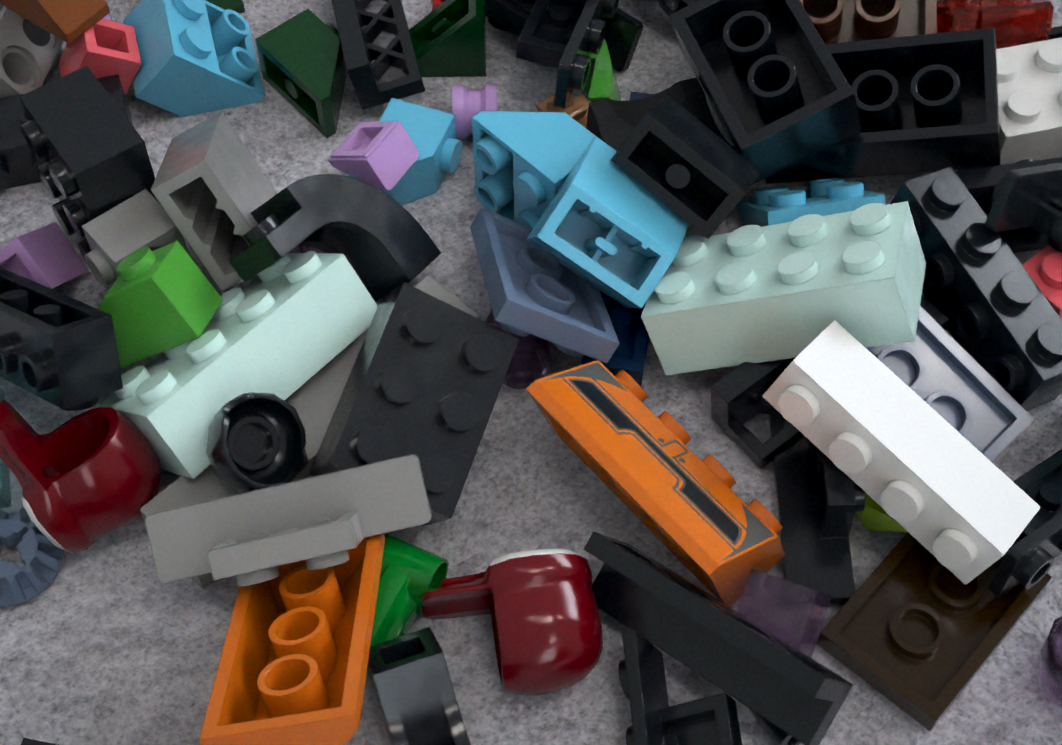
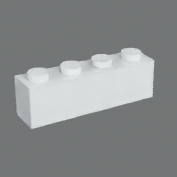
[762,320,1041,585]

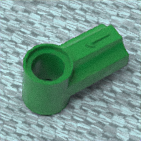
[366,534,449,676]

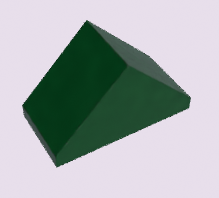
[402,0,486,77]

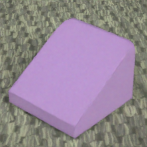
[328,121,419,191]

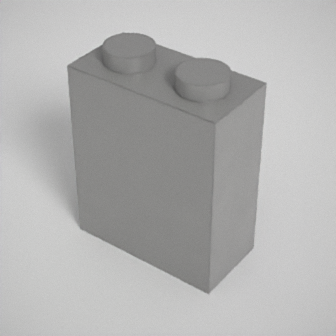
[151,111,277,291]

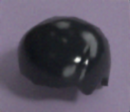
[206,392,308,492]

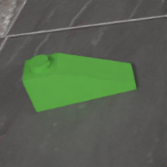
[97,240,223,369]

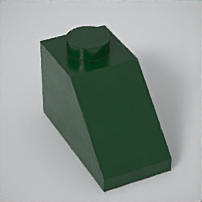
[255,9,346,138]

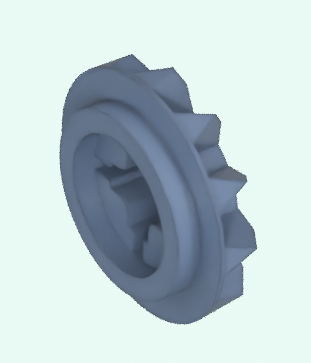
[0,507,64,607]

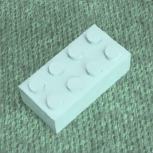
[641,201,926,375]
[99,251,378,479]

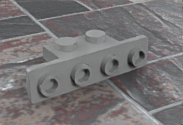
[145,454,432,586]

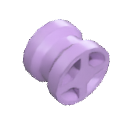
[452,84,498,140]

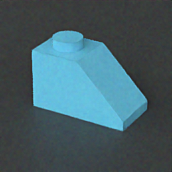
[348,98,463,206]

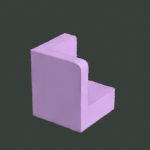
[0,222,87,290]

